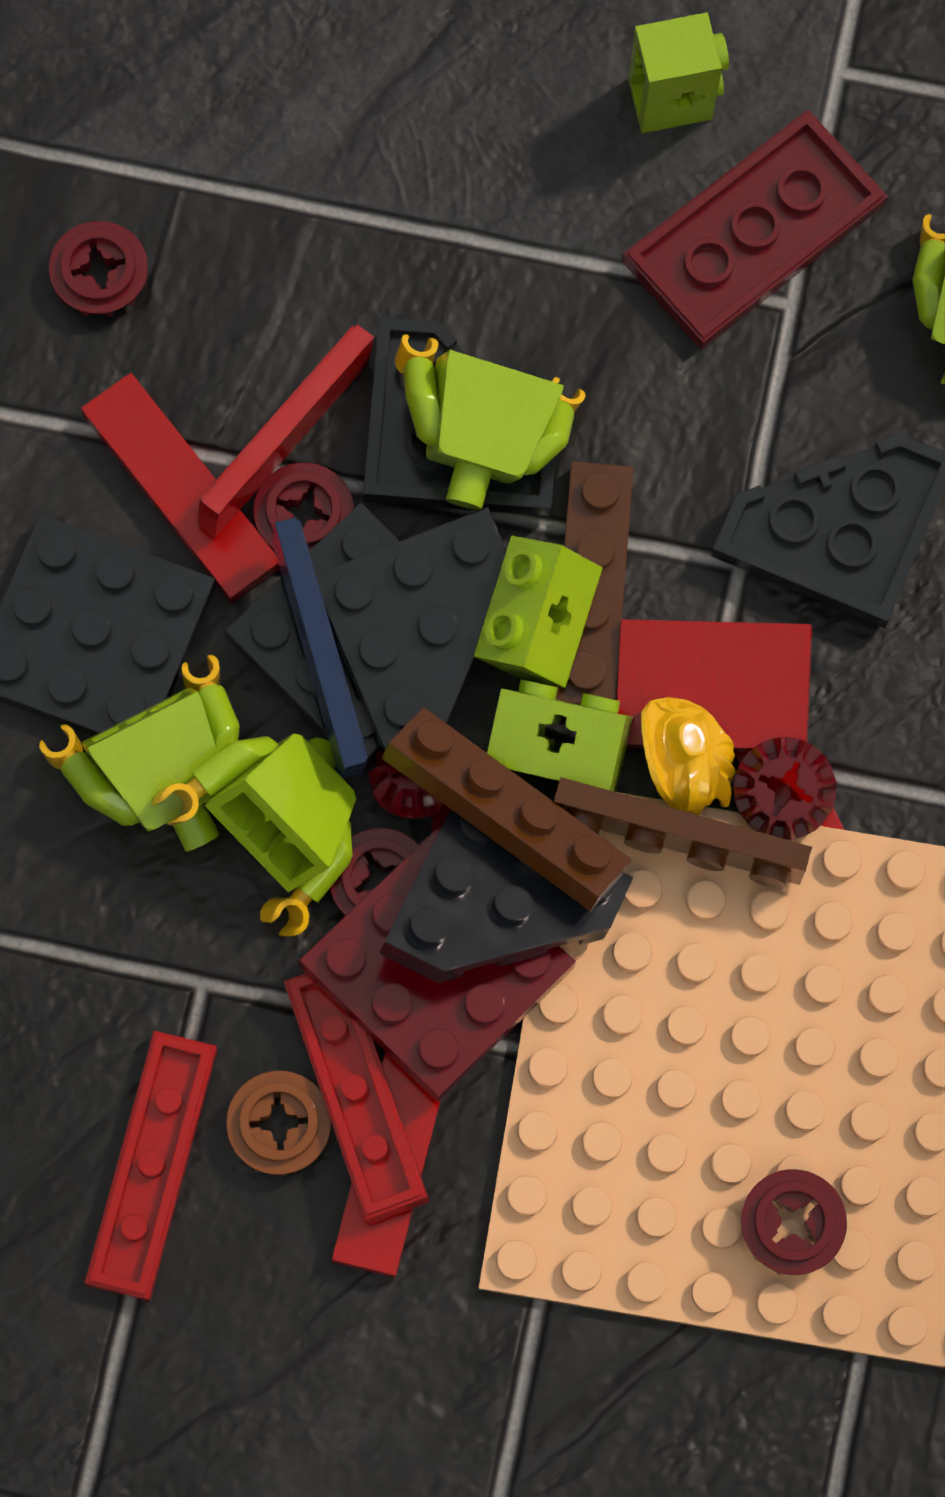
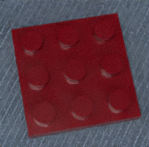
[299,829,576,1102]

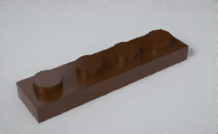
[553,461,634,705]
[382,707,632,912]
[554,777,812,888]

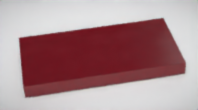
[622,109,888,350]

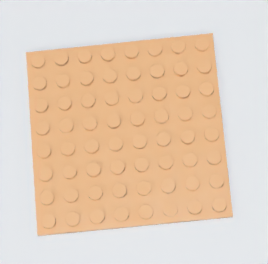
[478,792,945,1368]

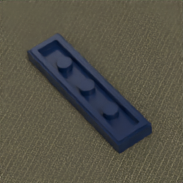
[271,517,368,778]

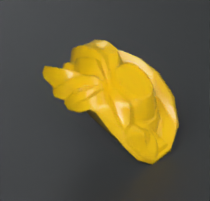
[641,697,736,815]

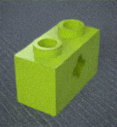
[628,12,729,134]
[473,536,603,688]
[487,679,633,792]

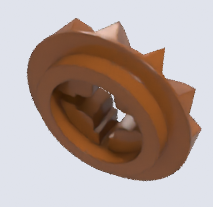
[226,1071,331,1177]

